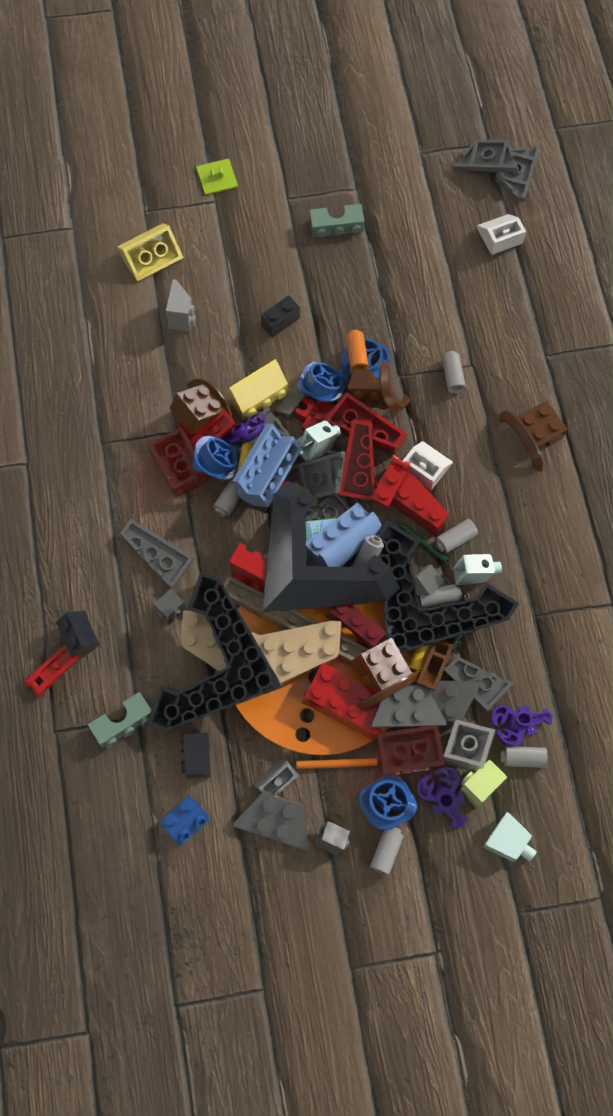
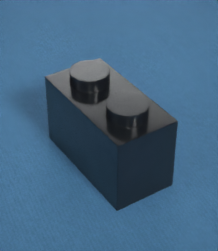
[261,295,300,338]
[56,611,100,656]
[180,733,211,778]

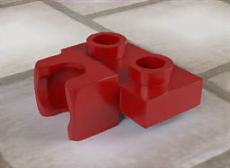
[295,398,335,431]

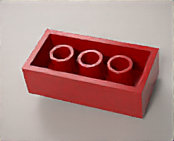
[302,663,381,740]

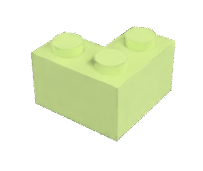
[459,759,507,809]

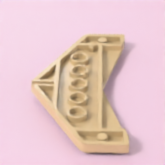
[180,611,341,684]

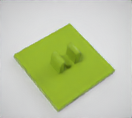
[196,159,238,195]

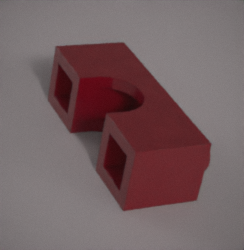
[326,604,386,649]

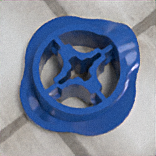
[341,338,390,379]
[297,362,348,402]
[192,436,240,481]
[358,776,417,830]

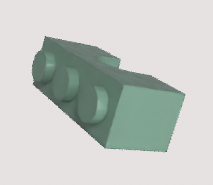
[309,204,365,237]
[88,692,152,748]

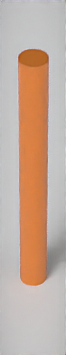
[296,758,377,769]

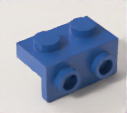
[159,795,210,846]

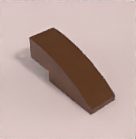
[416,641,454,692]

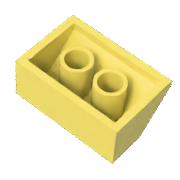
[117,223,183,281]
[229,360,288,421]

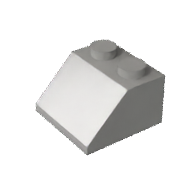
[166,279,196,332]
[444,720,495,770]

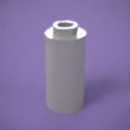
[442,351,466,393]
[213,478,240,517]
[435,519,478,554]
[351,535,384,567]
[418,584,462,609]
[500,746,548,768]
[370,827,404,876]

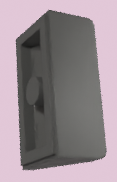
[274,384,309,421]
[414,564,443,595]
[253,758,299,796]

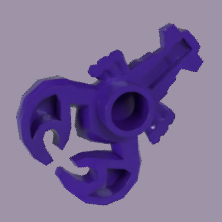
[221,412,266,445]
[491,705,553,747]
[417,766,468,828]

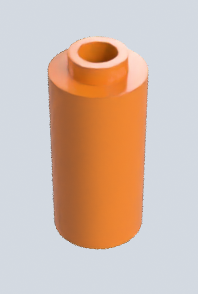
[346,330,369,372]

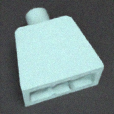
[299,421,341,462]
[453,555,502,586]
[483,812,537,862]

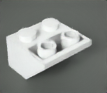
[476,214,526,255]
[403,441,453,490]

